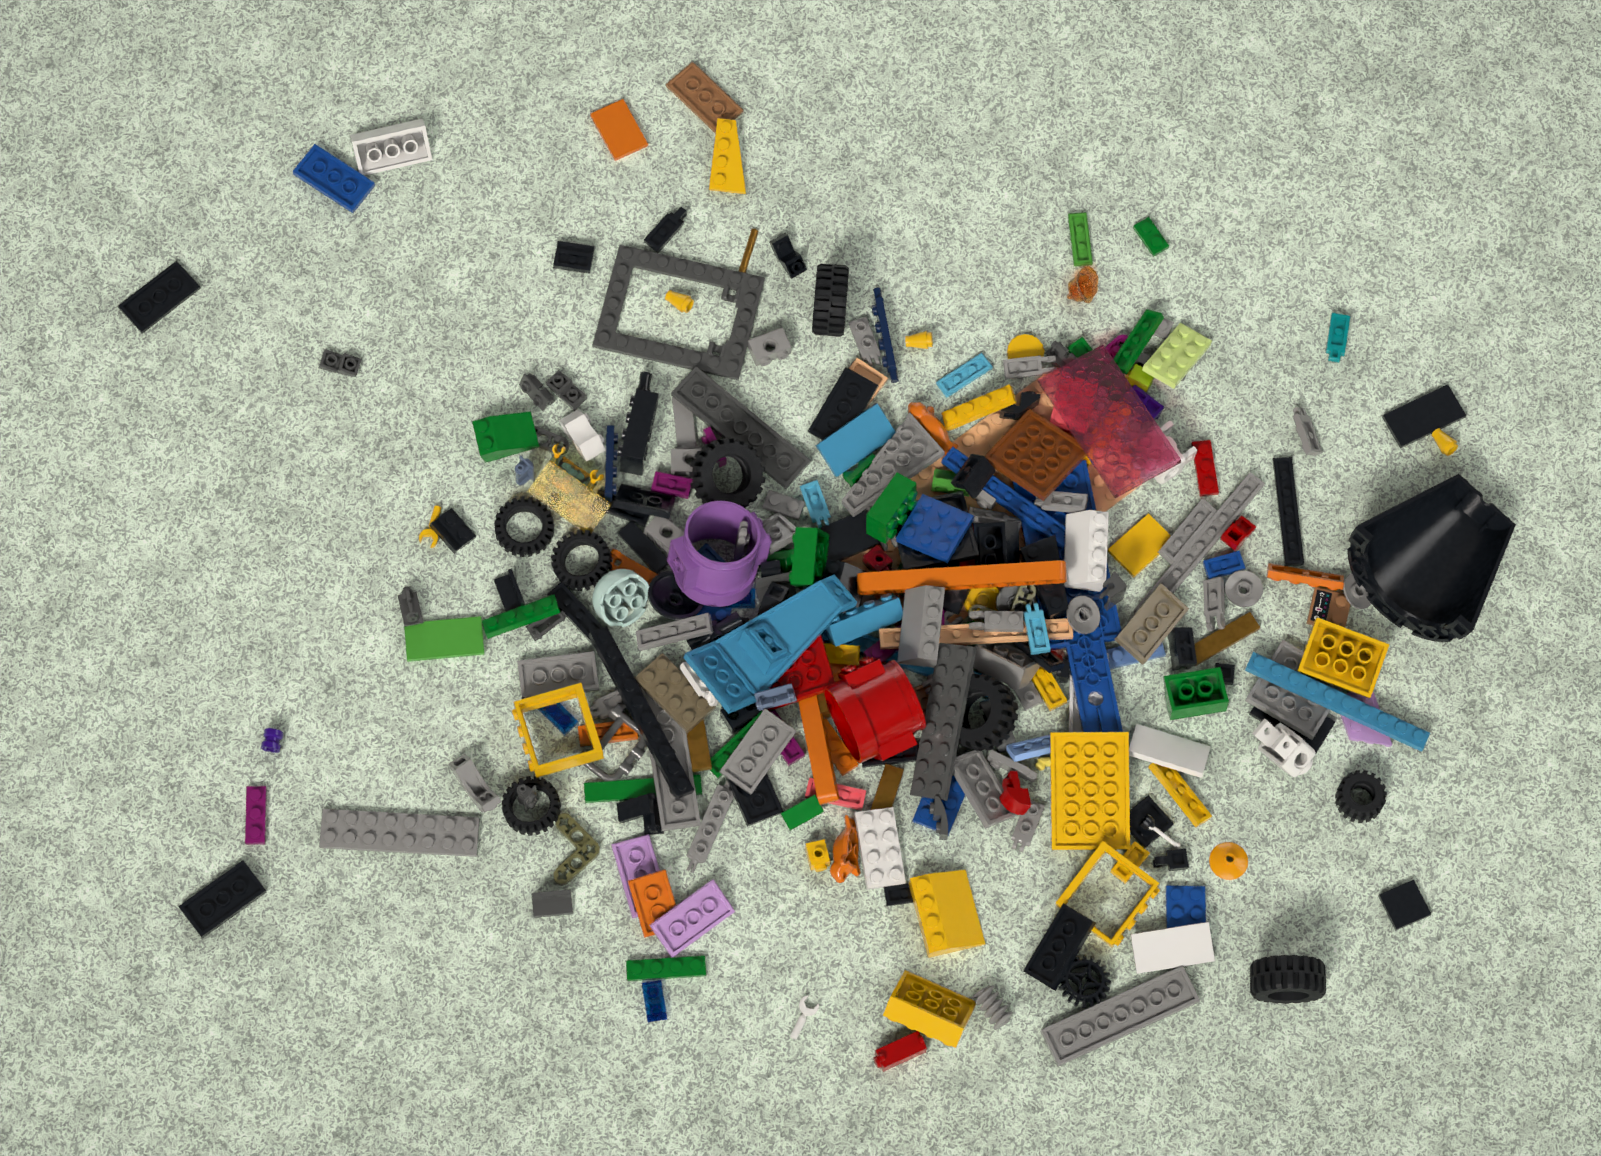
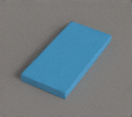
[815,403,896,477]

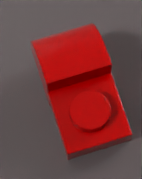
[1220,515,1256,552]
[999,771,1031,815]

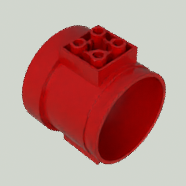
[824,656,926,764]

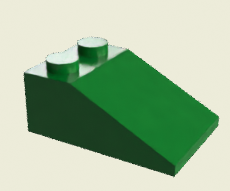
[472,411,540,463]

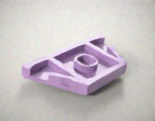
[1340,691,1392,747]

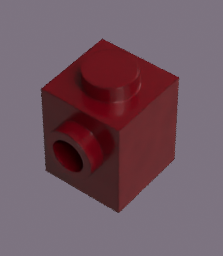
[862,544,893,572]

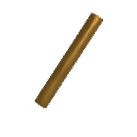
[739,229,759,273]

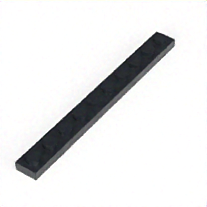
[588,626,694,799]

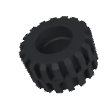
[1335,770,1387,823]

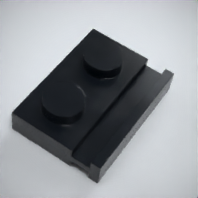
[553,241,595,274]
[430,508,476,554]

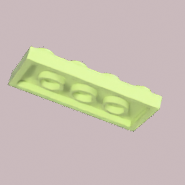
[1142,323,1212,389]

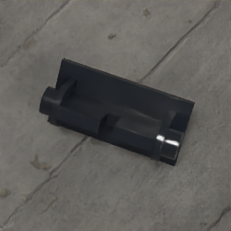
[643,793,664,835]

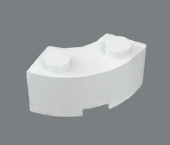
[558,409,606,462]

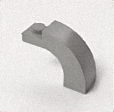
[449,753,502,813]

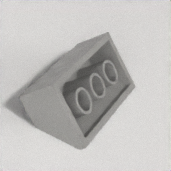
[897,585,945,668]

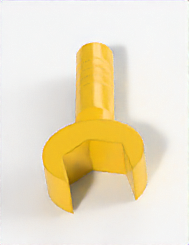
[419,506,442,548]

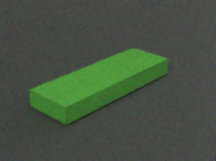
[1068,212,1093,267]

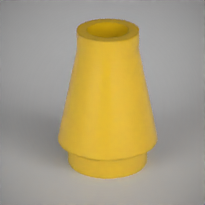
[665,290,694,313]
[905,331,933,349]
[1431,428,1458,456]

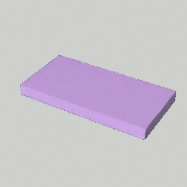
[611,834,660,919]
[649,879,735,958]

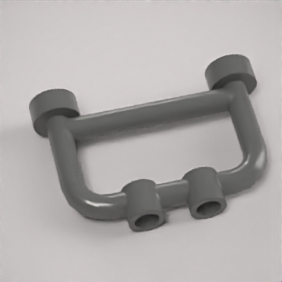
[578,704,646,781]

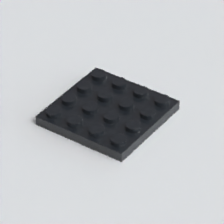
[895,491,979,570]

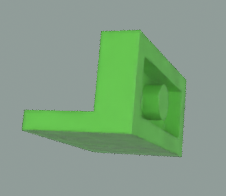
[931,469,969,497]

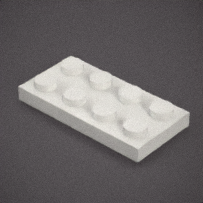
[854,807,906,890]

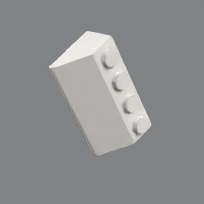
[350,119,432,176]
[1064,510,1109,592]

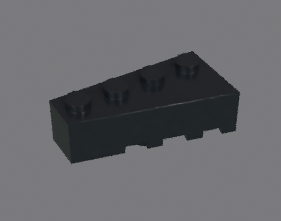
[617,389,659,476]
[1019,535,1069,619]

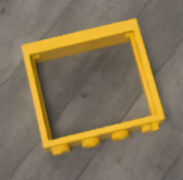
[512,683,604,778]
[1055,841,1160,948]

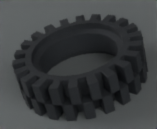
[494,496,554,557]
[551,530,613,591]

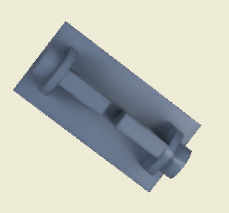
[515,455,535,485]
[754,683,797,711]

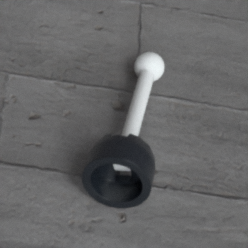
[1138,814,1181,849]

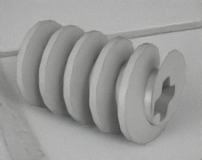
[972,985,1013,1030]

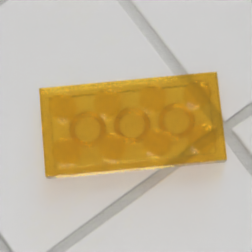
[527,460,612,533]

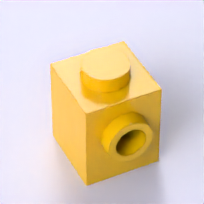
[805,839,830,872]

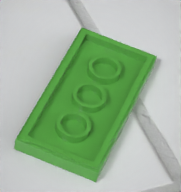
[404,616,484,662]

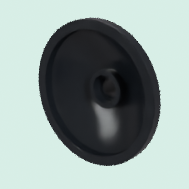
[648,571,703,620]

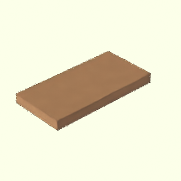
[666,62,743,134]

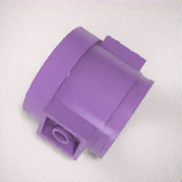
[667,501,772,607]

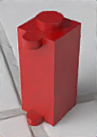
[873,1031,927,1072]

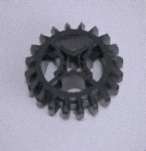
[1058,955,1111,1008]

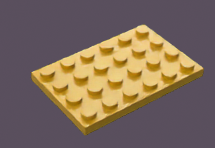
[1050,732,1130,850]

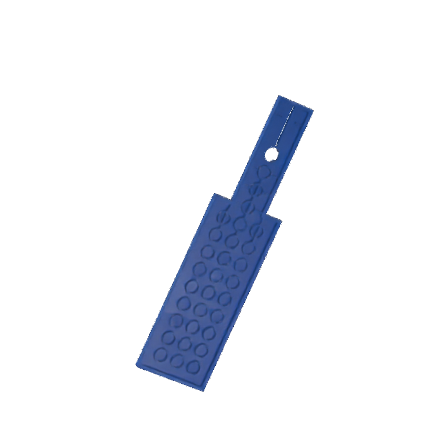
[1012,460,1123,732]

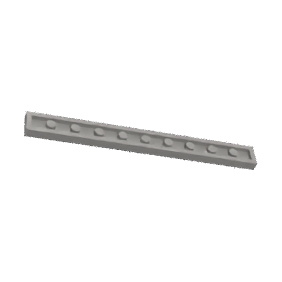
[1134,472,1265,613]

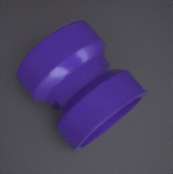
[261,728,284,753]

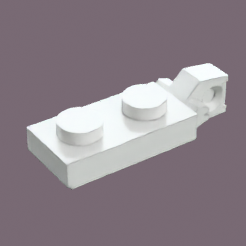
[680,662,718,706]

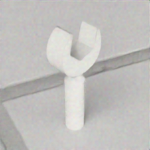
[790,995,819,1040]

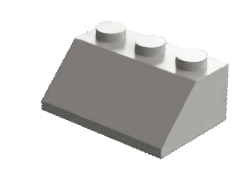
[973,643,1040,690]

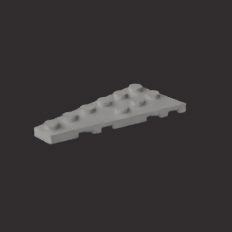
[842,413,945,517]

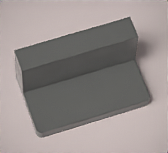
[755,572,796,605]
[531,889,573,918]

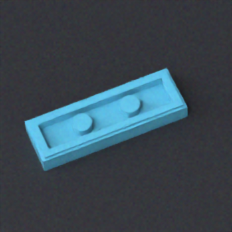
[936,353,993,398]

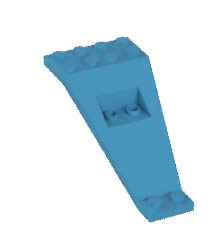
[683,574,857,714]

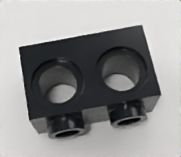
[720,702,763,734]

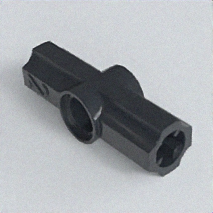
[687,611,744,650]

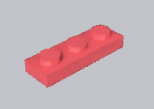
[805,778,866,811]

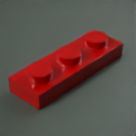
[1191,440,1219,496]

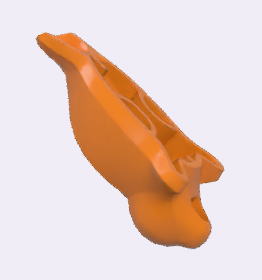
[908,402,959,456]
[830,815,860,883]

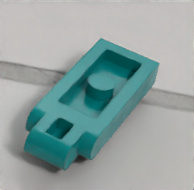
[1325,313,1350,363]

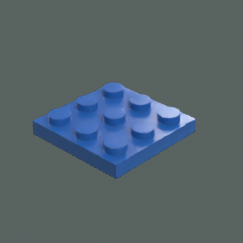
[896,494,974,564]

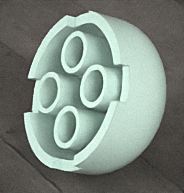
[592,569,649,627]

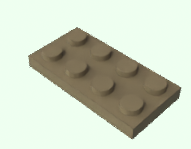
[1114,583,1189,665]
[634,653,716,733]

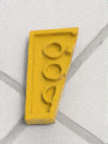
[709,118,746,194]

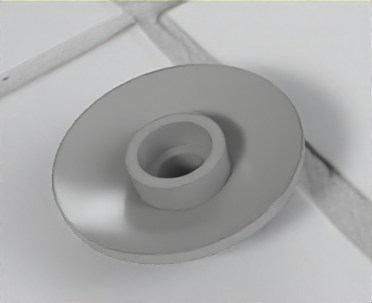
[1225,570,1263,607]
[1344,573,1371,609]
[1067,596,1100,634]

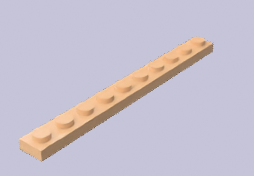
[879,618,1073,650]

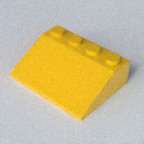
[1297,617,1390,698]
[909,870,985,958]
[883,970,976,1048]

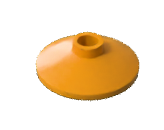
[1209,842,1248,880]

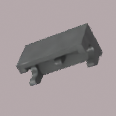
[1099,572,1127,611]

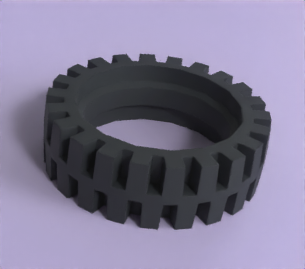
[501,776,561,836]

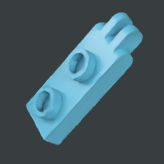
[800,480,831,528]
[1023,603,1051,655]

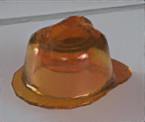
[1067,266,1099,303]

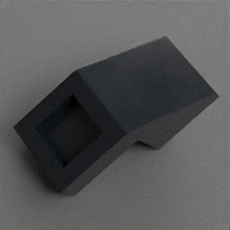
[769,233,807,279]
[999,391,1040,420]
[757,582,789,616]

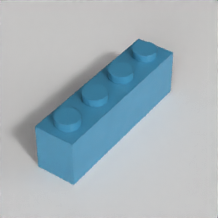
[825,593,903,647]

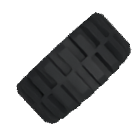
[812,263,849,337]
[689,438,766,508]
[958,674,1018,751]
[1250,955,1326,1004]

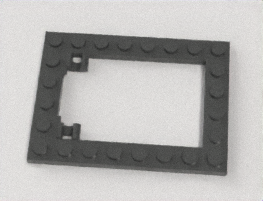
[592,245,765,381]

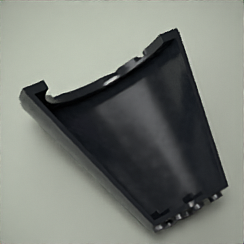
[1347,474,1516,642]

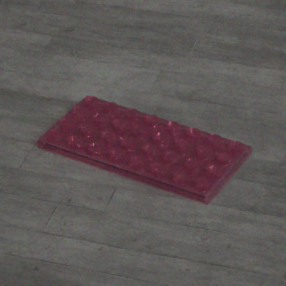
[1038,345,1181,498]

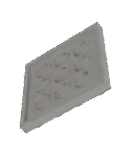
[1245,640,1344,740]

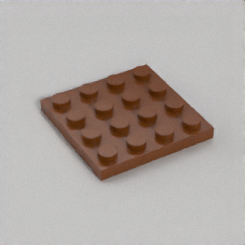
[985,409,1090,501]

